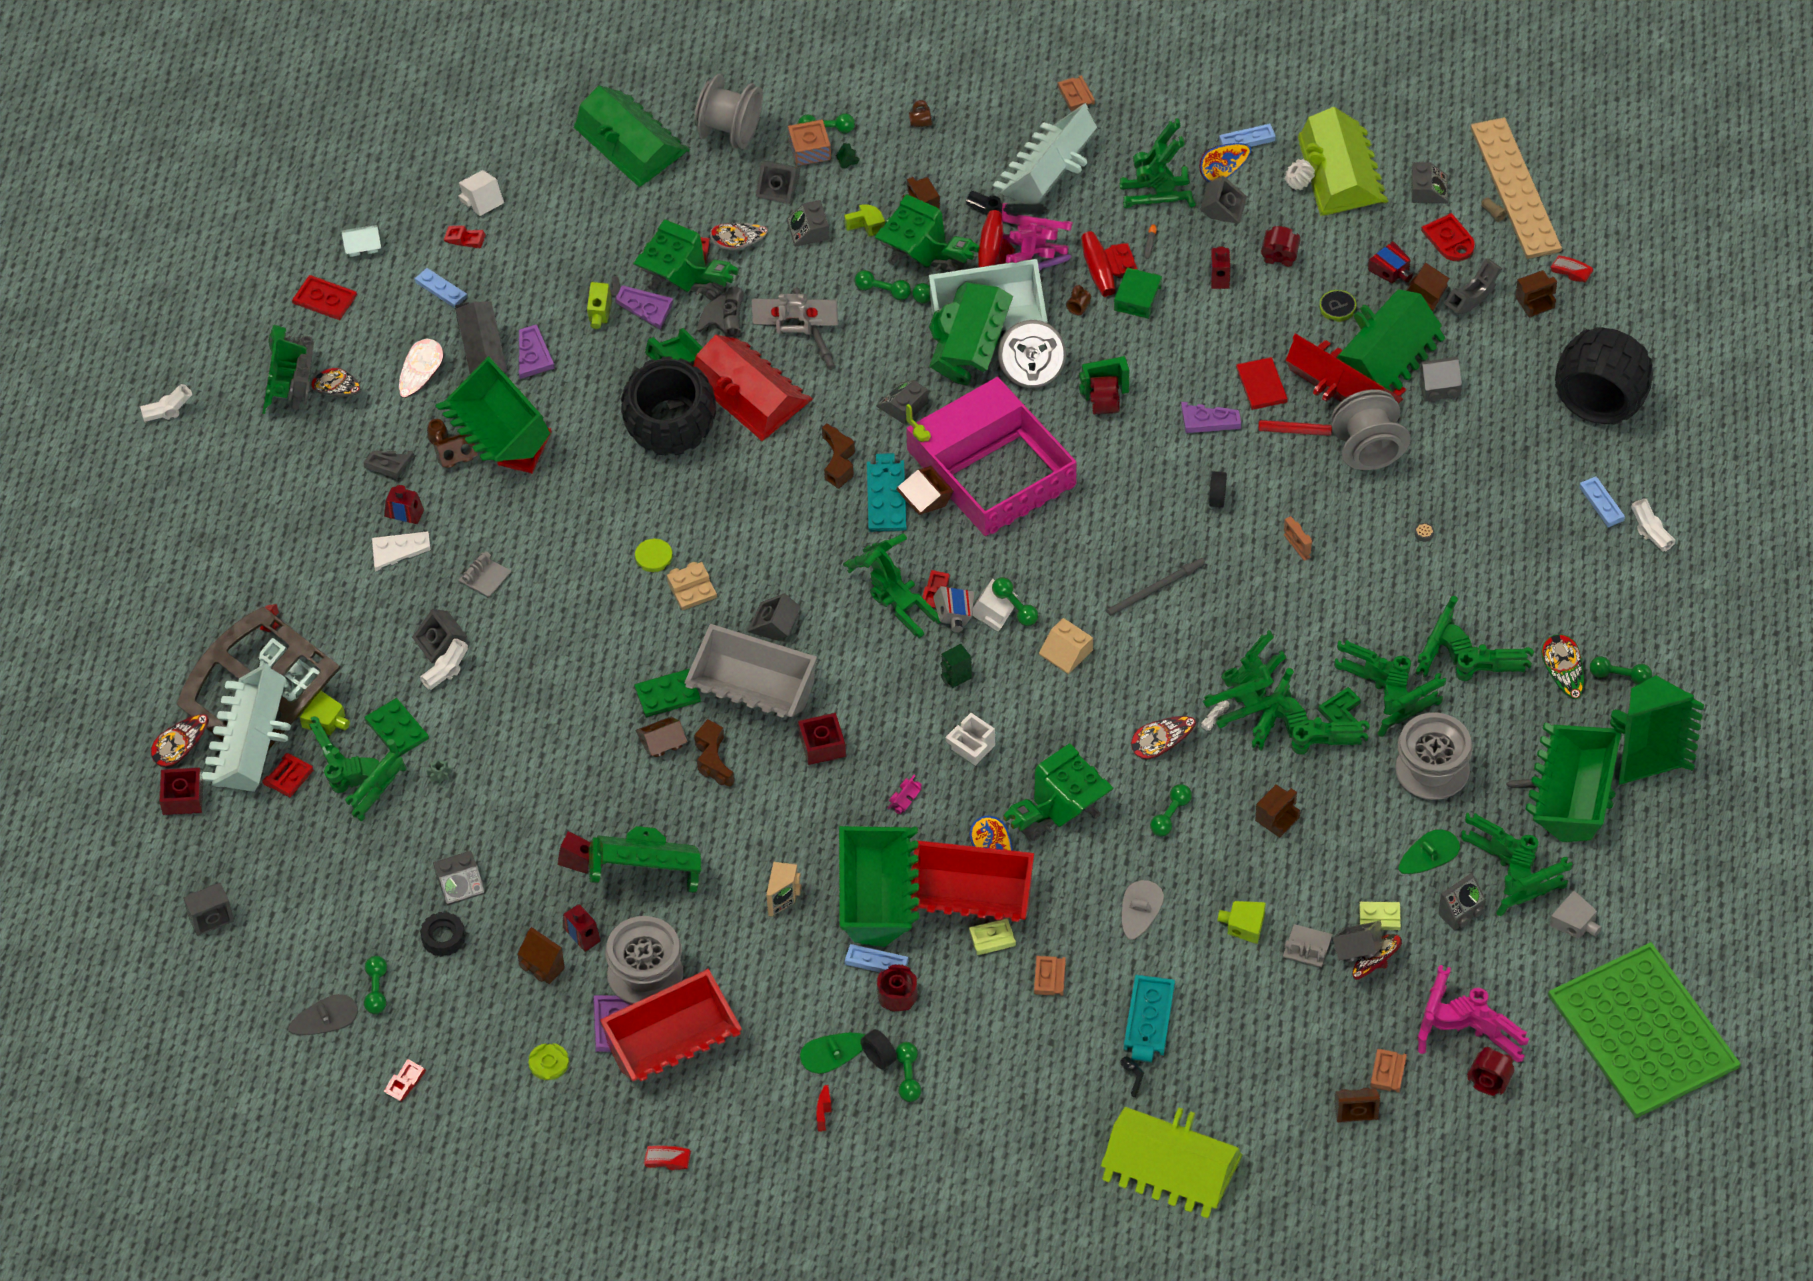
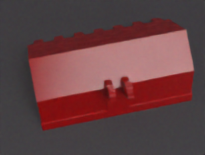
[1286,333,1406,404]
[693,334,813,441]
[911,840,1034,922]
[600,969,742,1081]

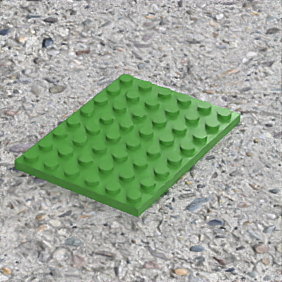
[1548,942,1741,1118]

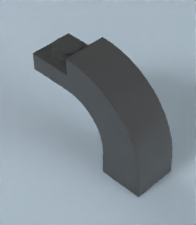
[1444,258,1502,314]

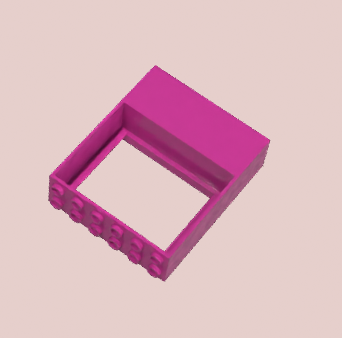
[906,377,1077,536]

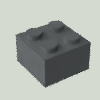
[183,883,234,936]

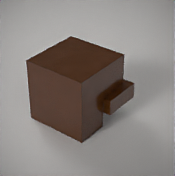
[902,177,940,209]
[1405,262,1450,311]
[1515,270,1557,318]
[1255,784,1300,838]

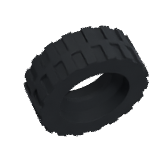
[420,912,465,957]

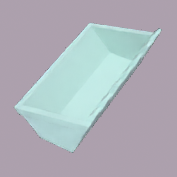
[993,103,1097,204]
[929,259,1047,331]
[202,664,291,792]

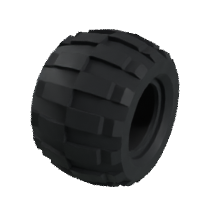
[1555,327,1653,425]
[621,357,716,456]

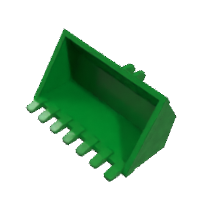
[574,85,691,187]
[1337,289,1445,392]
[1610,675,1704,785]
[1526,722,1621,842]
[839,826,919,947]

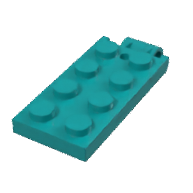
[867,453,906,532]
[1123,975,1175,1062]

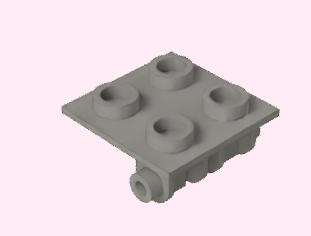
[458,551,511,597]
[1283,924,1333,968]

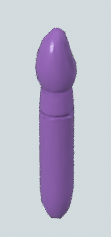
[1038,254,1071,271]

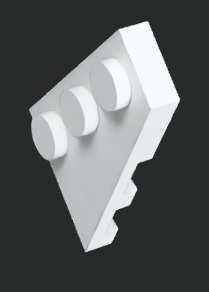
[372,531,430,572]

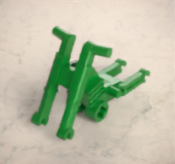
[1119,118,1196,208]
[843,533,941,639]
[1416,596,1534,681]
[1203,630,1291,728]
[1334,640,1446,737]
[1252,668,1370,754]
[309,716,407,821]
[1461,813,1573,916]

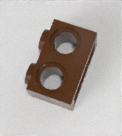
[433,434,478,468]

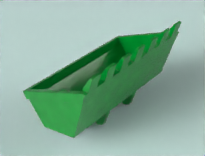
[435,356,550,462]

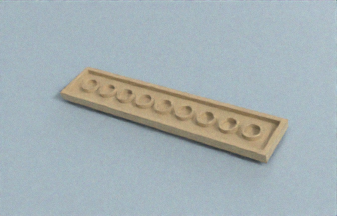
[1471,117,1562,259]

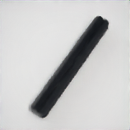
[1003,204,1047,215]

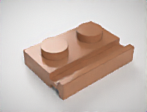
[1058,75,1095,111]
[1284,516,1312,561]
[1034,956,1066,996]
[1370,1049,1407,1093]

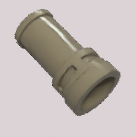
[1481,197,1507,222]

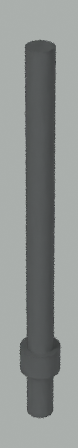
[792,287,835,370]
[1106,558,1205,616]

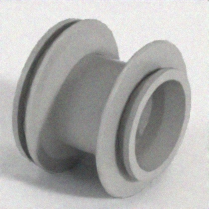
[694,74,763,149]
[1331,390,1411,470]
[1395,712,1473,800]
[605,916,683,1004]

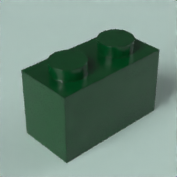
[940,644,972,688]

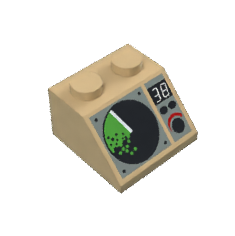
[766,862,802,916]

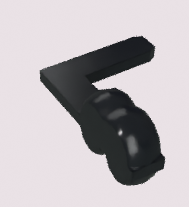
[1120,1056,1145,1097]

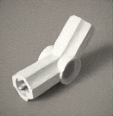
[140,384,192,422]
[1631,499,1675,552]
[420,639,468,690]

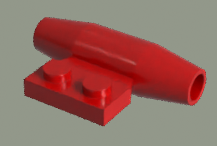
[978,210,1015,267]
[1081,231,1138,297]

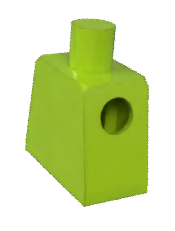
[587,282,612,329]
[300,691,350,735]
[1217,901,1266,944]

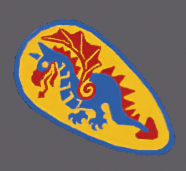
[1199,143,1251,182]
[969,816,1013,851]

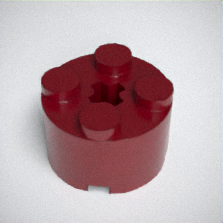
[1261,226,1301,267]
[1091,376,1120,415]
[877,964,918,1012]
[1467,1047,1515,1096]

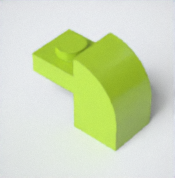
[844,204,885,237]

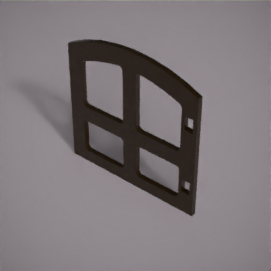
[177,606,341,752]

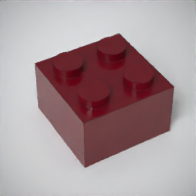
[798,713,846,765]
[159,768,203,815]

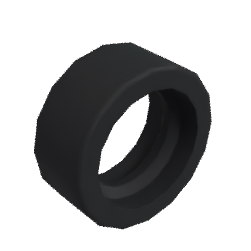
[1209,471,1227,508]
[860,1029,897,1069]

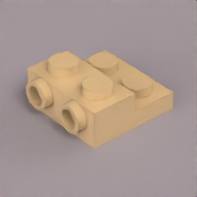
[667,562,717,611]

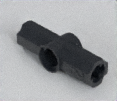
[966,191,1018,224]

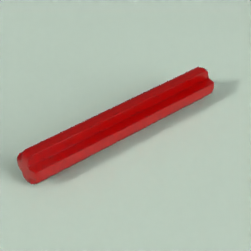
[1258,420,1332,436]

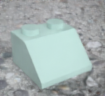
[341,225,381,257]

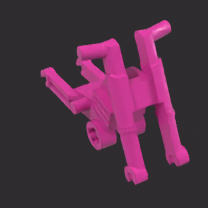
[1002,203,1072,263]
[1418,965,1529,1062]

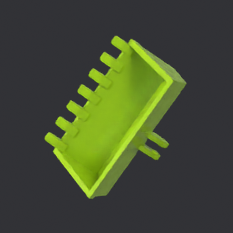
[1297,107,1388,216]
[1101,1107,1243,1218]

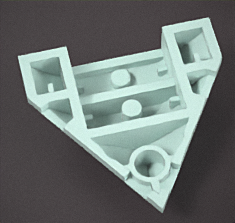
[259,638,320,702]

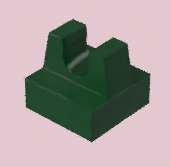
[836,143,860,168]

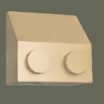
[1039,618,1093,674]

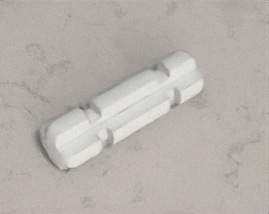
[1201,700,1230,731]

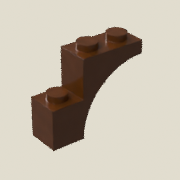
[822,423,855,489]
[694,719,734,787]

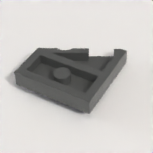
[364,451,414,479]

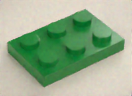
[634,669,701,717]
[364,698,429,757]

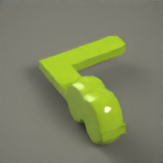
[906,404,931,442]

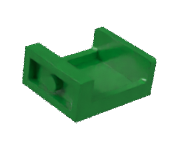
[1114,268,1162,319]
[645,328,703,366]
[1079,356,1130,401]

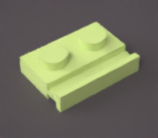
[1359,902,1401,930]
[969,918,1016,955]

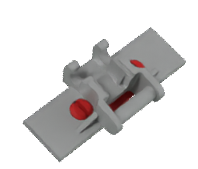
[752,294,838,335]

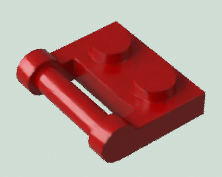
[262,753,314,798]

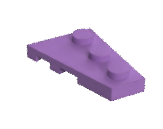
[616,285,673,330]
[519,324,554,379]
[1181,401,1241,433]
[593,995,632,1052]

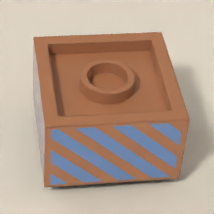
[788,120,831,166]

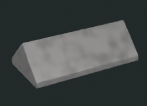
[456,302,507,374]

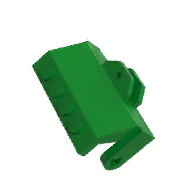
[929,281,1013,386]
[589,826,701,893]

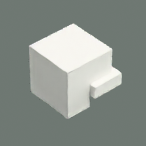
[458,170,504,216]
[972,579,1018,631]
[945,713,995,765]

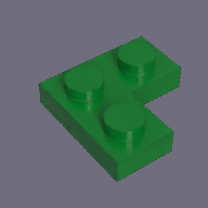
[1318,687,1361,723]

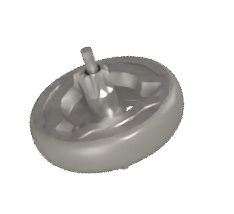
[998,320,1066,388]

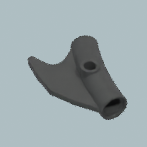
[697,286,744,338]

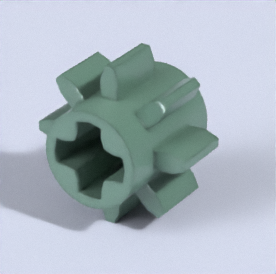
[426,758,452,784]

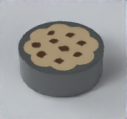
[1415,523,1434,542]

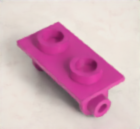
[887,775,922,814]

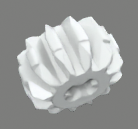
[1284,159,1315,190]

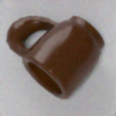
[909,100,932,127]
[1066,285,1091,316]
[427,419,448,444]

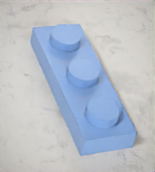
[1219,124,1276,147]
[415,268,467,308]
[1579,477,1625,527]
[845,944,908,972]

